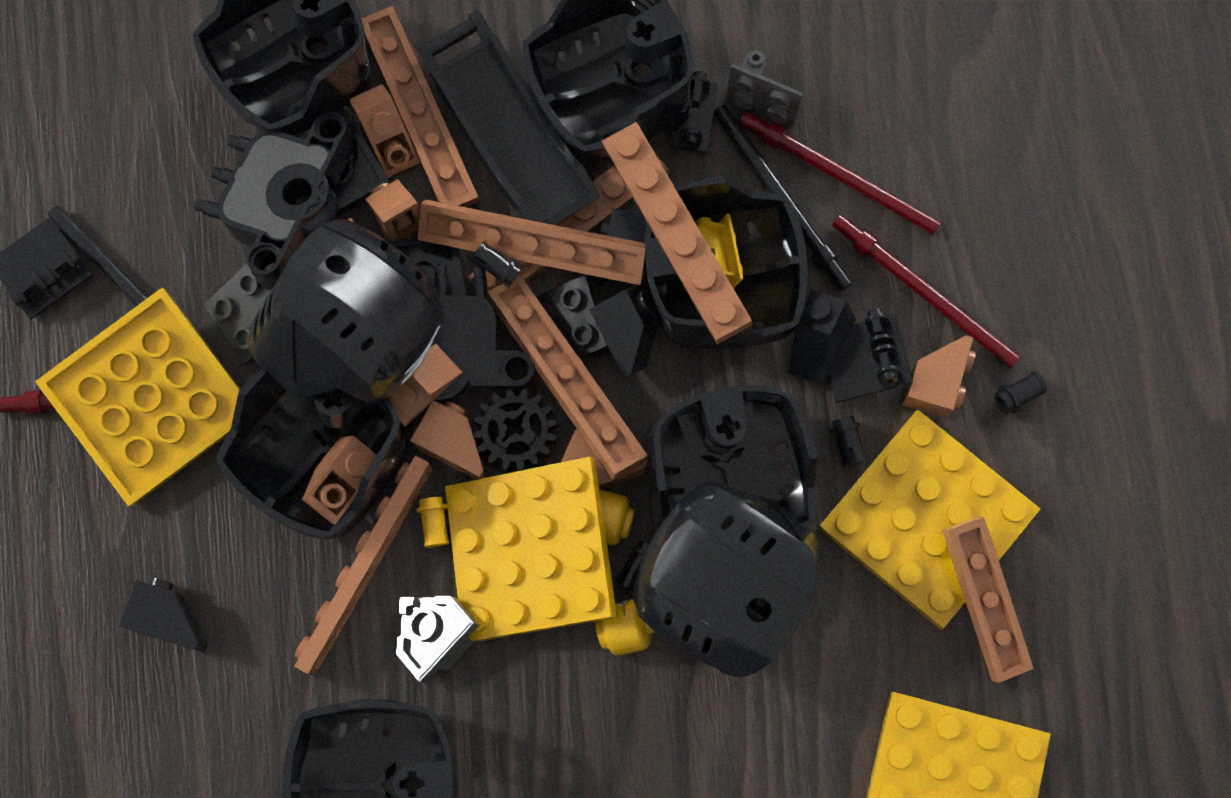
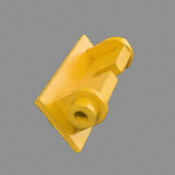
[696,214,743,289]

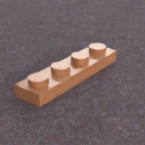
[942,516,1034,683]

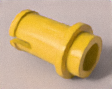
[416,497,450,548]

